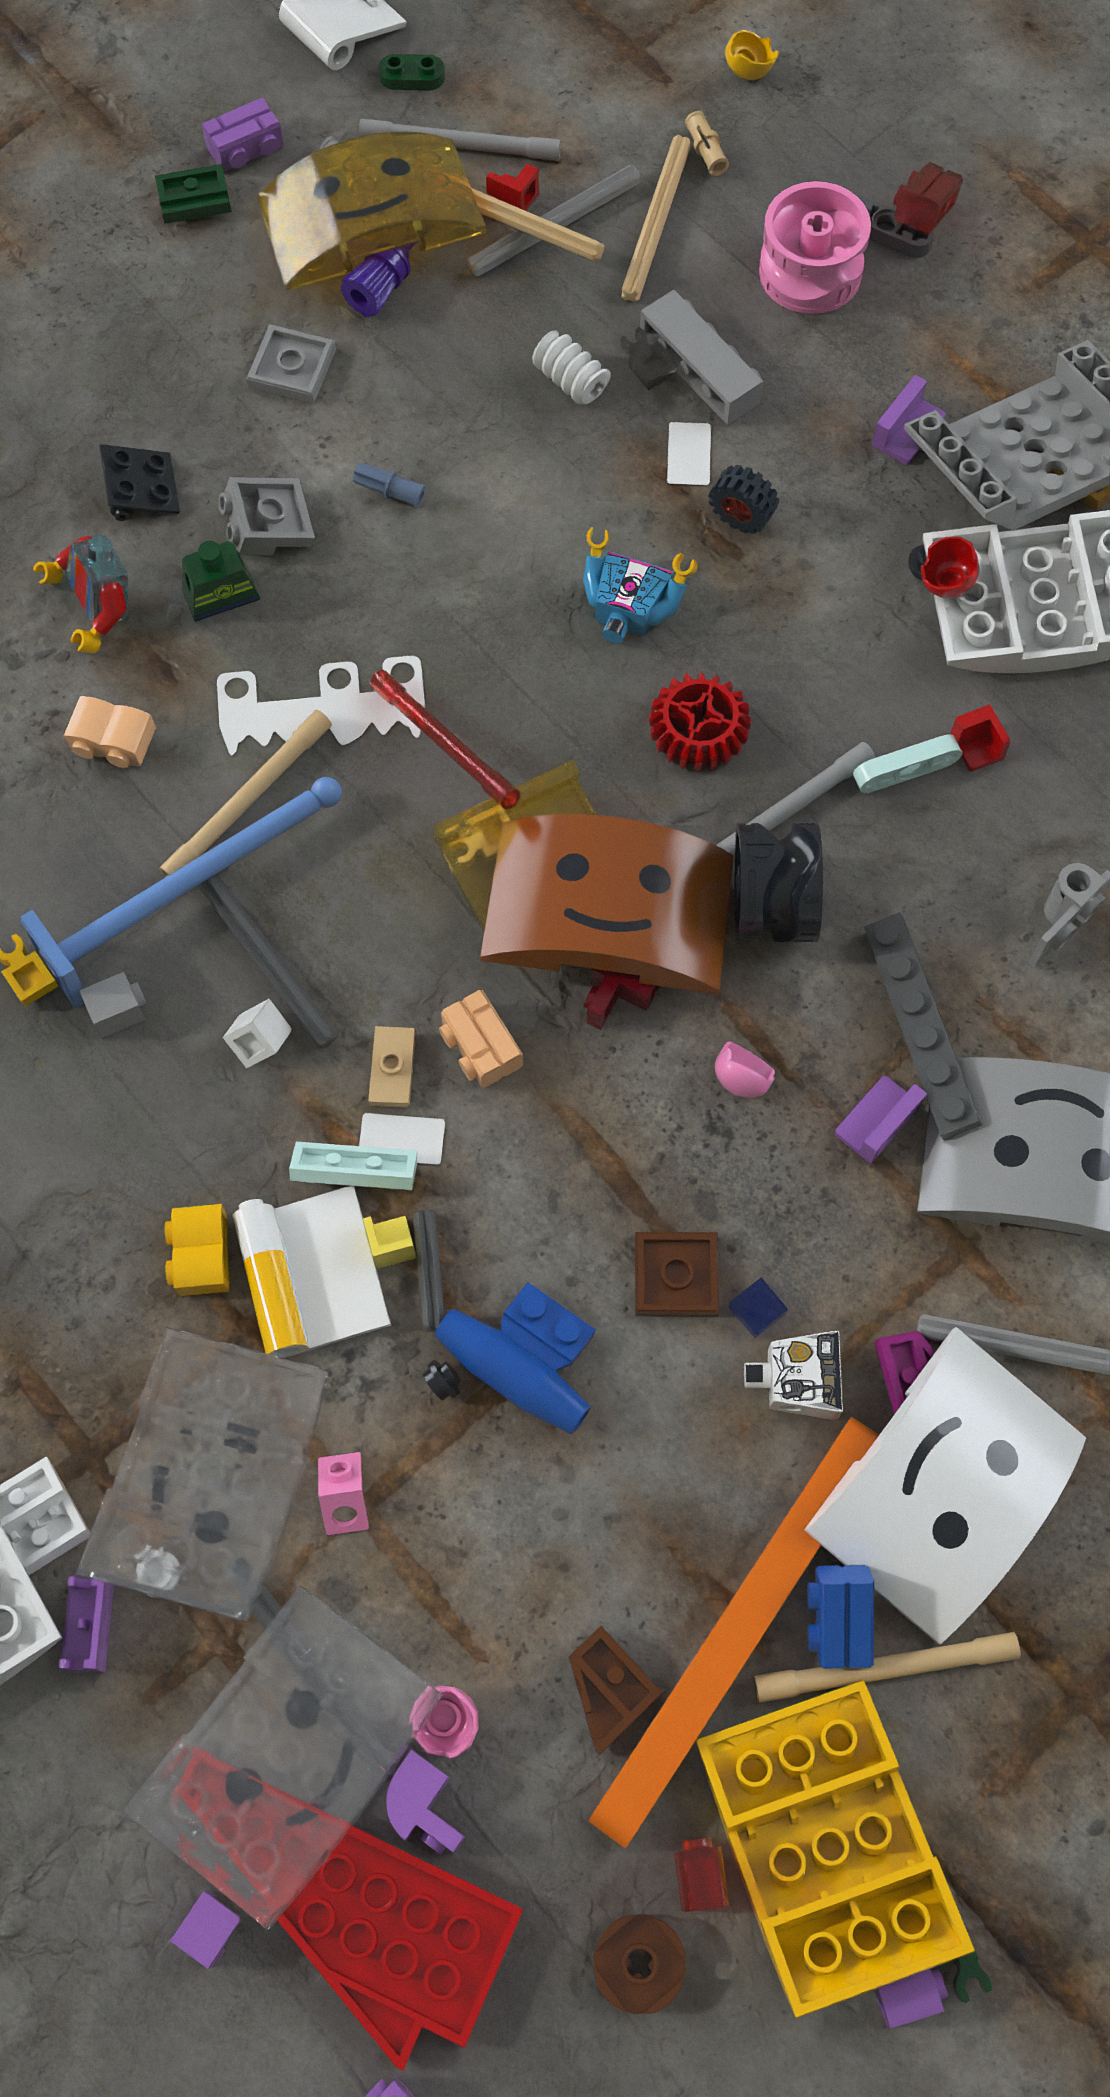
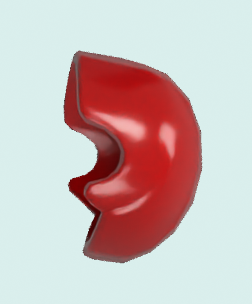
[921,537,979,598]

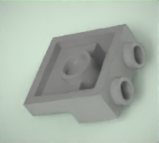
[219,477,315,556]

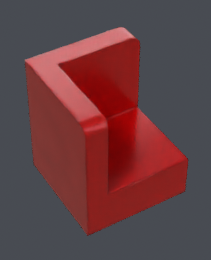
[486,164,539,211]
[950,704,1010,772]

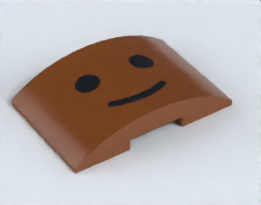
[480,814,734,994]

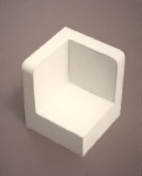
[223,999,292,1069]

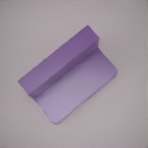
[872,375,946,465]
[835,1076,927,1164]

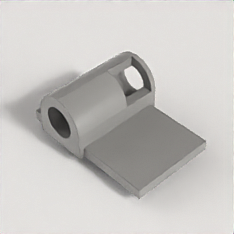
[1028,863,1110,967]

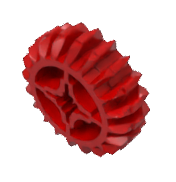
[649,672,751,772]

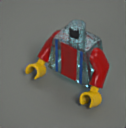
[33,535,129,654]

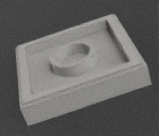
[246,324,337,404]

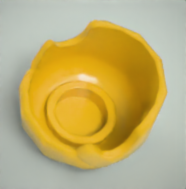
[725,30,779,81]

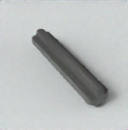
[413,1210,445,1332]

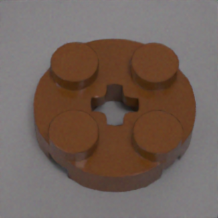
[593,1914,686,2014]

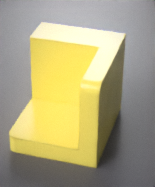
[363,1216,416,1269]

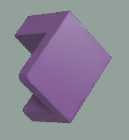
[170,1890,240,1969]

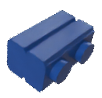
[807,1565,874,1669]

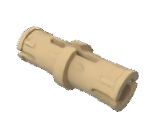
[685,111,729,176]

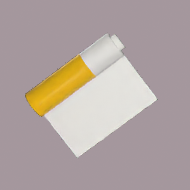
[232,1186,391,1359]

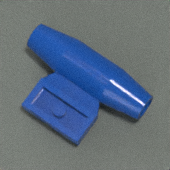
[434,1282,596,1435]

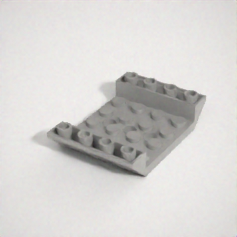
[904,340,1110,531]

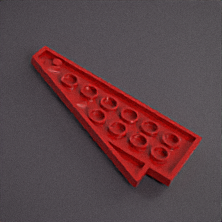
[175,1750,523,2071]

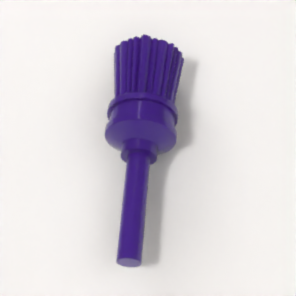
[340,202,443,317]

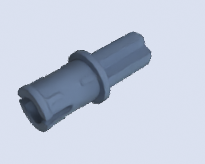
[353,463,426,508]

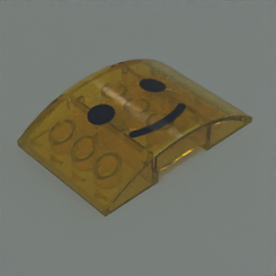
[258,131,487,291]

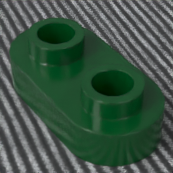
[378,54,445,91]

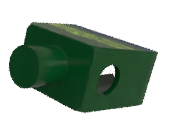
[182,541,260,622]

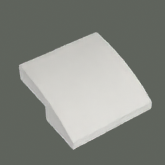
[0,1457,92,1575]

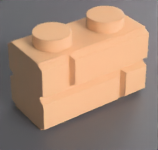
[439,990,523,1088]

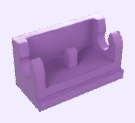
[59,1576,114,1673]

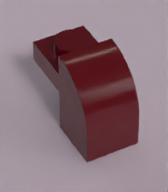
[584,969,660,1030]

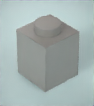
[79,972,147,1039]

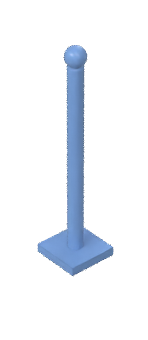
[20,777,342,1008]

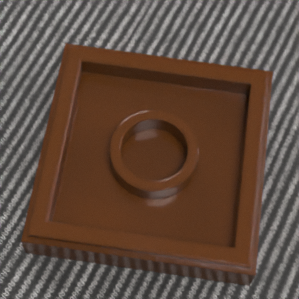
[635,1232,720,1317]

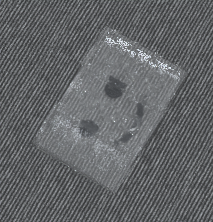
[76,1327,329,1622]
[123,1585,442,1930]

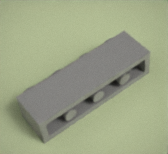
[640,290,763,425]

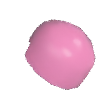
[715,1042,775,1099]
[410,1686,479,1759]

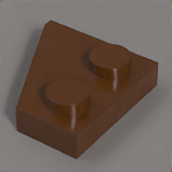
[569,1626,662,1755]

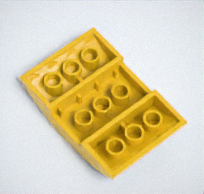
[696,1680,975,2019]

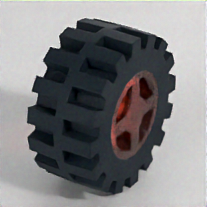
[708,465,779,534]

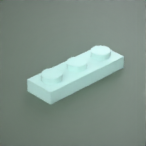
[289,1142,417,1190]

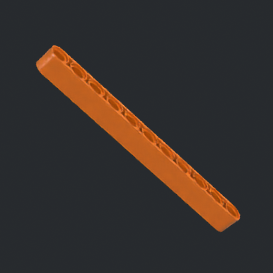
[587,1416,879,1849]

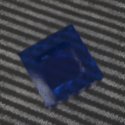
[728,1277,788,1338]

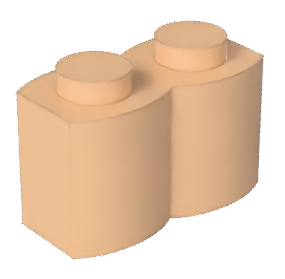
[64,696,156,768]

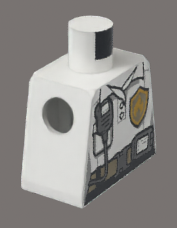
[744,1331,843,1420]

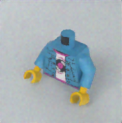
[583,527,698,644]

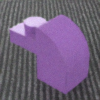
[386,1749,465,1855]

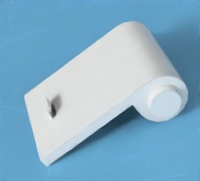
[279,0,407,70]

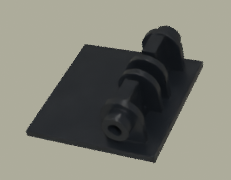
[99,444,180,521]

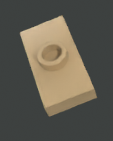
[368,1026,416,1108]

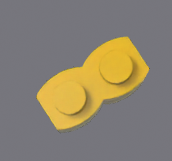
[165,1204,230,1296]

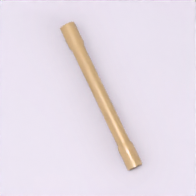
[159,709,332,877]
[754,1632,1021,1703]

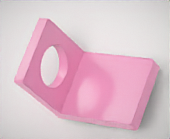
[318,1452,369,1535]

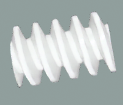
[532,331,611,405]

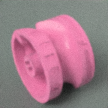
[759,181,871,314]

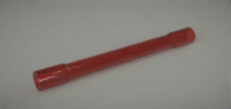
[370,670,521,810]

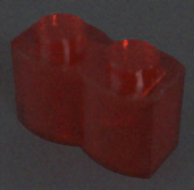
[673,1837,730,1912]

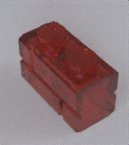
[893,162,963,234]

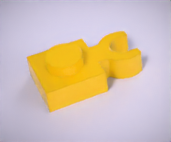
[0,934,58,1007]

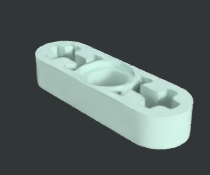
[853,734,962,793]

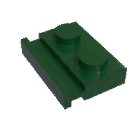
[155,164,232,224]

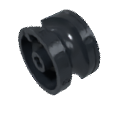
[734,823,823,943]

